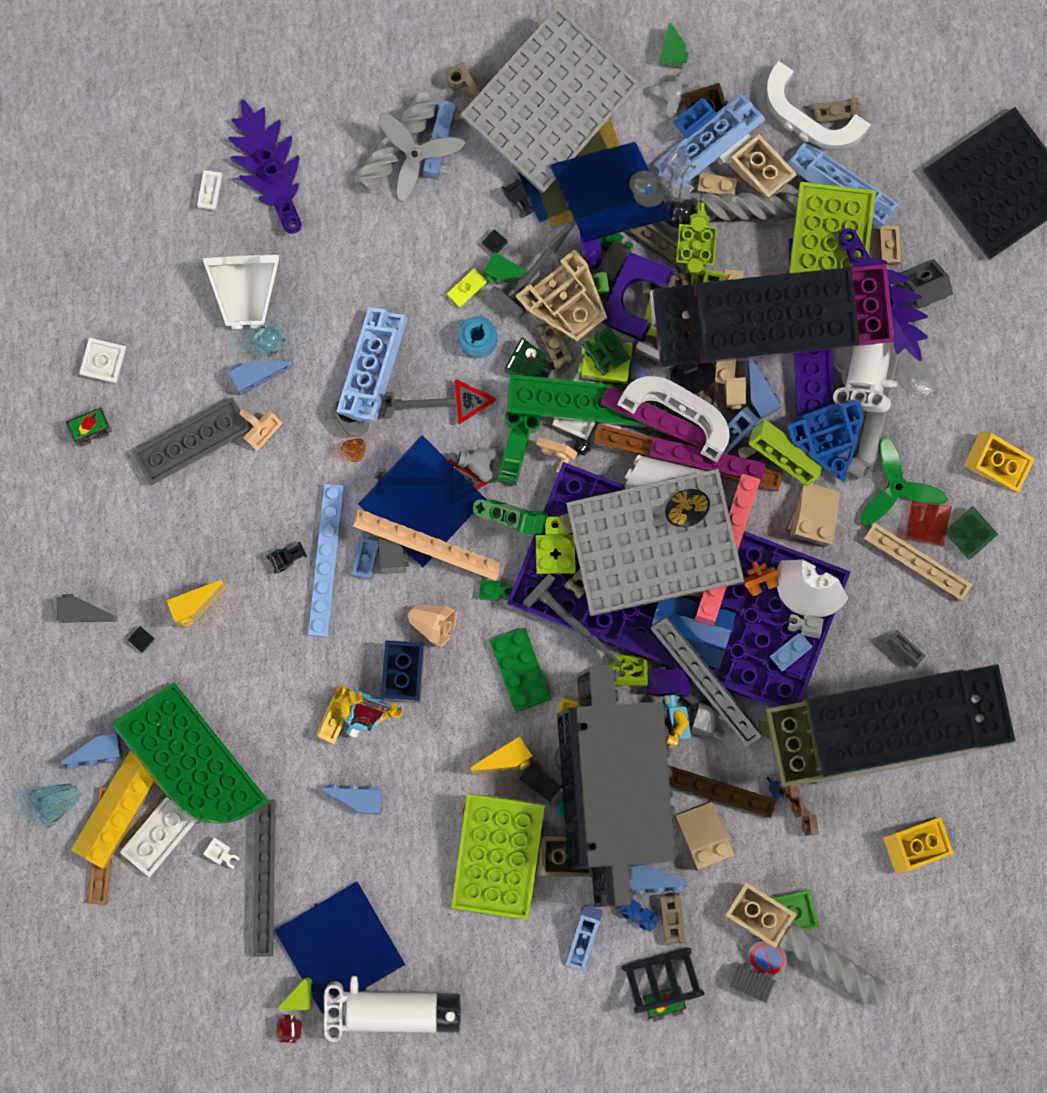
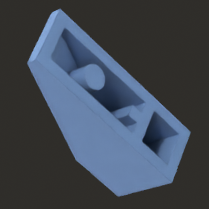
[229,361,291,395]
[723,406,760,454]
[565,905,603,971]

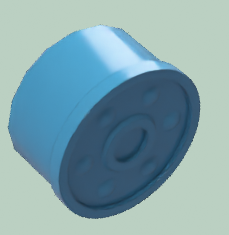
[458,316,498,359]

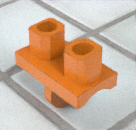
[743,561,779,596]

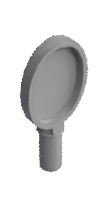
[832,347,853,388]

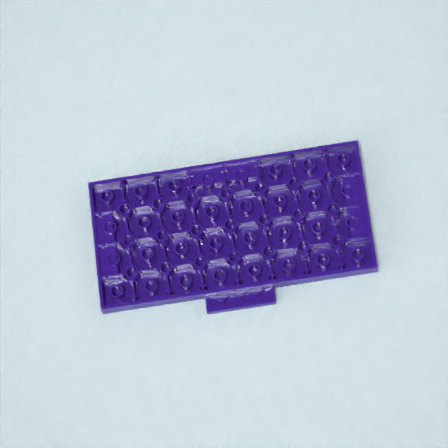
[507,462,851,708]

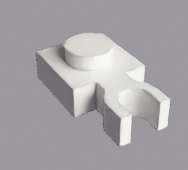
[203,837,240,869]

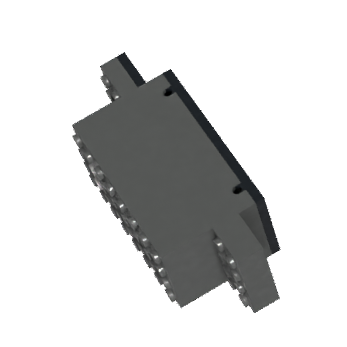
[557,665,678,908]

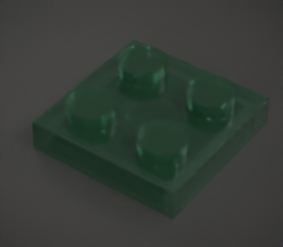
[943,506,998,560]

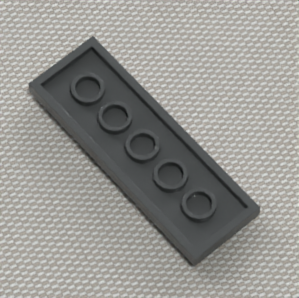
[132,397,251,486]

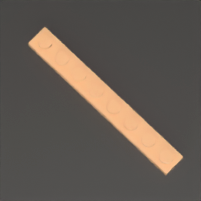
[353,509,500,581]

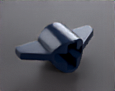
[766,777,785,799]

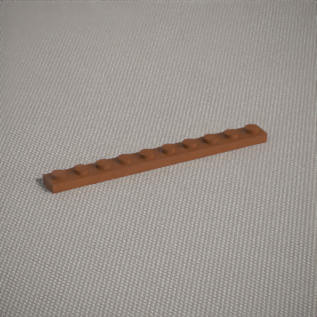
[593,424,783,492]

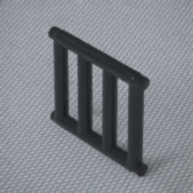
[621,947,705,1014]

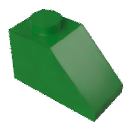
[660,24,689,69]
[483,252,527,285]

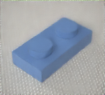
[352,538,379,580]
[770,632,812,672]

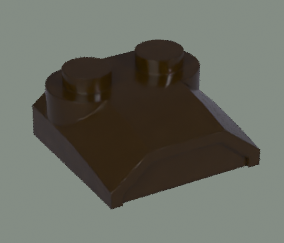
[683,82,726,113]

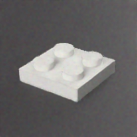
[79,338,127,384]

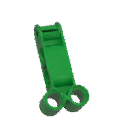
[498,413,541,486]
[473,499,548,535]

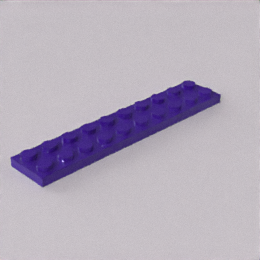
[788,238,835,417]

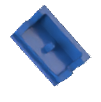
[673,98,717,138]

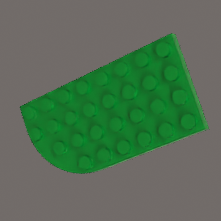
[111,682,269,824]

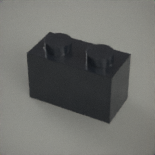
[519,763,562,803]

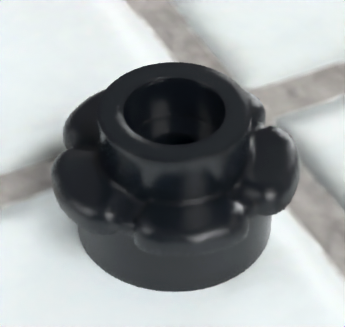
[573,439,591,456]

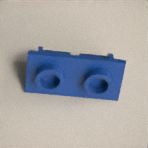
[617,900,659,932]

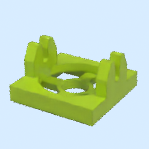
[608,655,648,687]

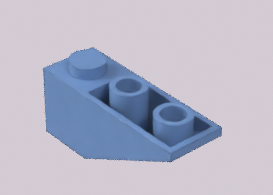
[748,358,781,421]
[61,734,122,769]
[323,784,382,815]
[628,865,688,895]

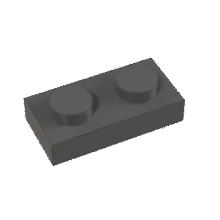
[886,630,926,669]

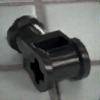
[501,178,535,218]
[266,542,308,574]

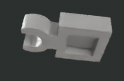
[788,615,823,639]

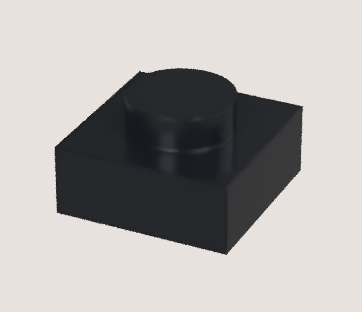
[482,229,508,254]
[128,626,155,653]

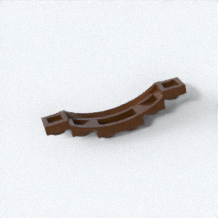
[782,785,819,836]

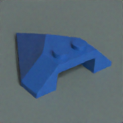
[787,399,864,483]

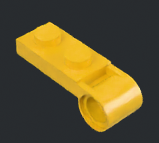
[315,684,350,744]

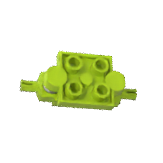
[676,202,718,285]

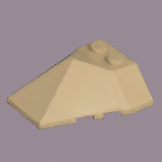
[516,249,607,342]

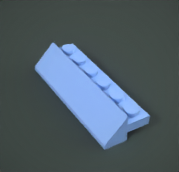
[654,93,765,191]
[788,142,899,229]
[336,307,408,423]

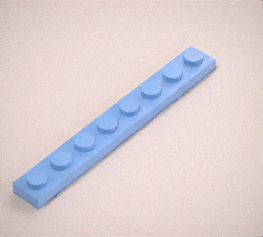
[308,484,344,637]

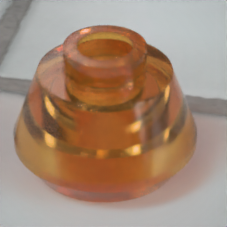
[341,438,367,462]

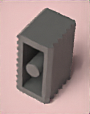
[729,963,776,1003]

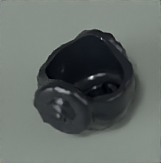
[662,197,697,229]

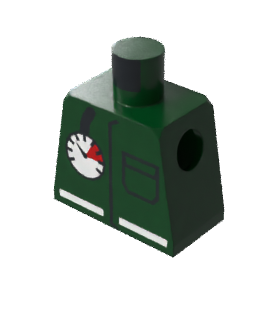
[505,337,553,378]

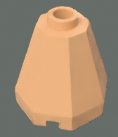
[408,605,457,647]

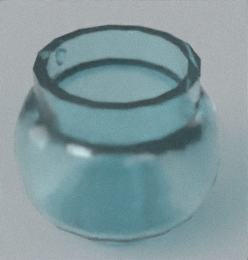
[251,323,285,357]

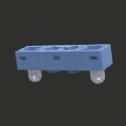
[423,100,465,179]

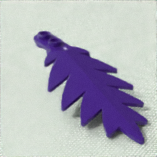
[228,99,302,234]
[839,228,928,361]

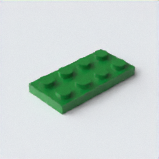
[489,627,552,713]

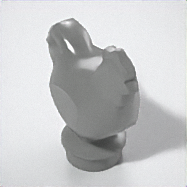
[651,71,691,117]
[457,448,501,482]

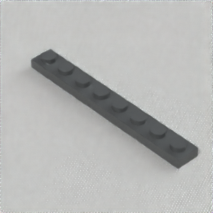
[650,615,762,747]
[253,799,276,957]

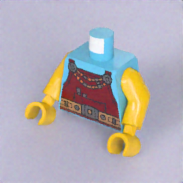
[341,688,402,737]
[664,695,691,747]

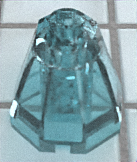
[30,783,81,828]

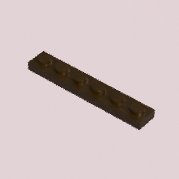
[668,765,777,819]

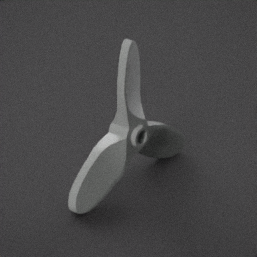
[379,113,465,201]

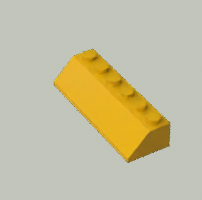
[71,750,156,870]

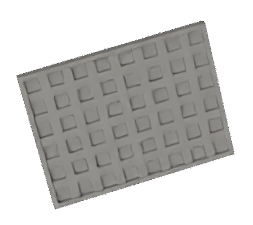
[459,6,640,193]
[567,469,744,616]

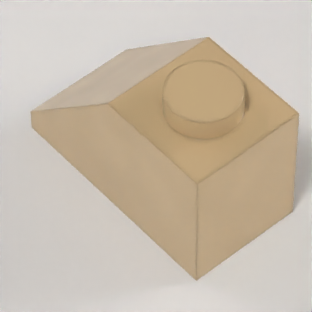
[724,377,746,411]

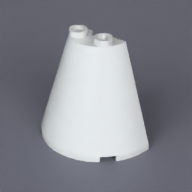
[203,254,279,329]
[624,455,707,489]
[777,560,848,618]

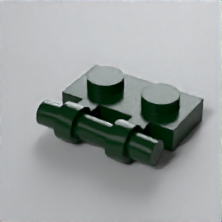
[582,326,630,376]

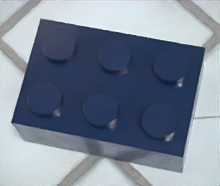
[381,640,425,703]

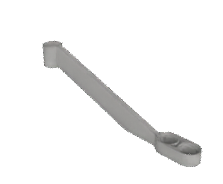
[848,320,919,480]

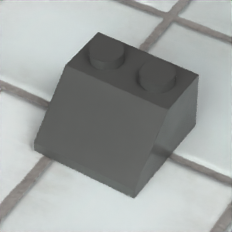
[902,259,953,309]
[378,536,409,574]

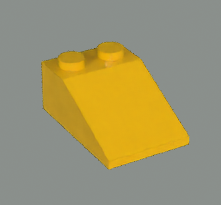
[964,432,1035,493]
[167,580,227,628]
[470,736,533,775]
[883,817,954,874]

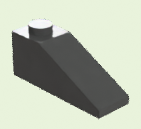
[57,594,117,623]

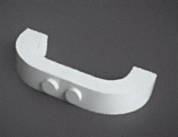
[766,61,871,151]
[617,376,729,463]

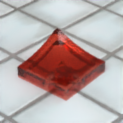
[905,501,952,547]

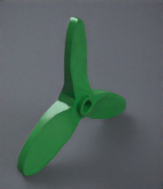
[860,437,948,525]

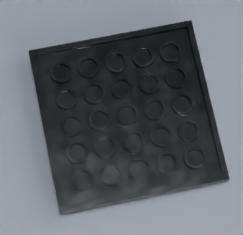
[923,107,1047,261]

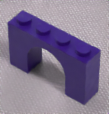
[602,252,674,341]

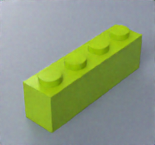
[749,419,822,486]

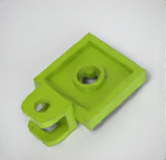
[536,517,575,575]

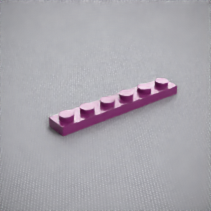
[601,386,706,449]
[649,437,765,483]

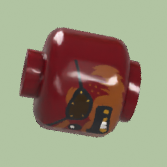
[276,1014,302,1043]

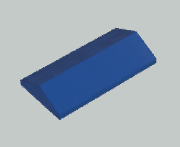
[652,597,736,650]

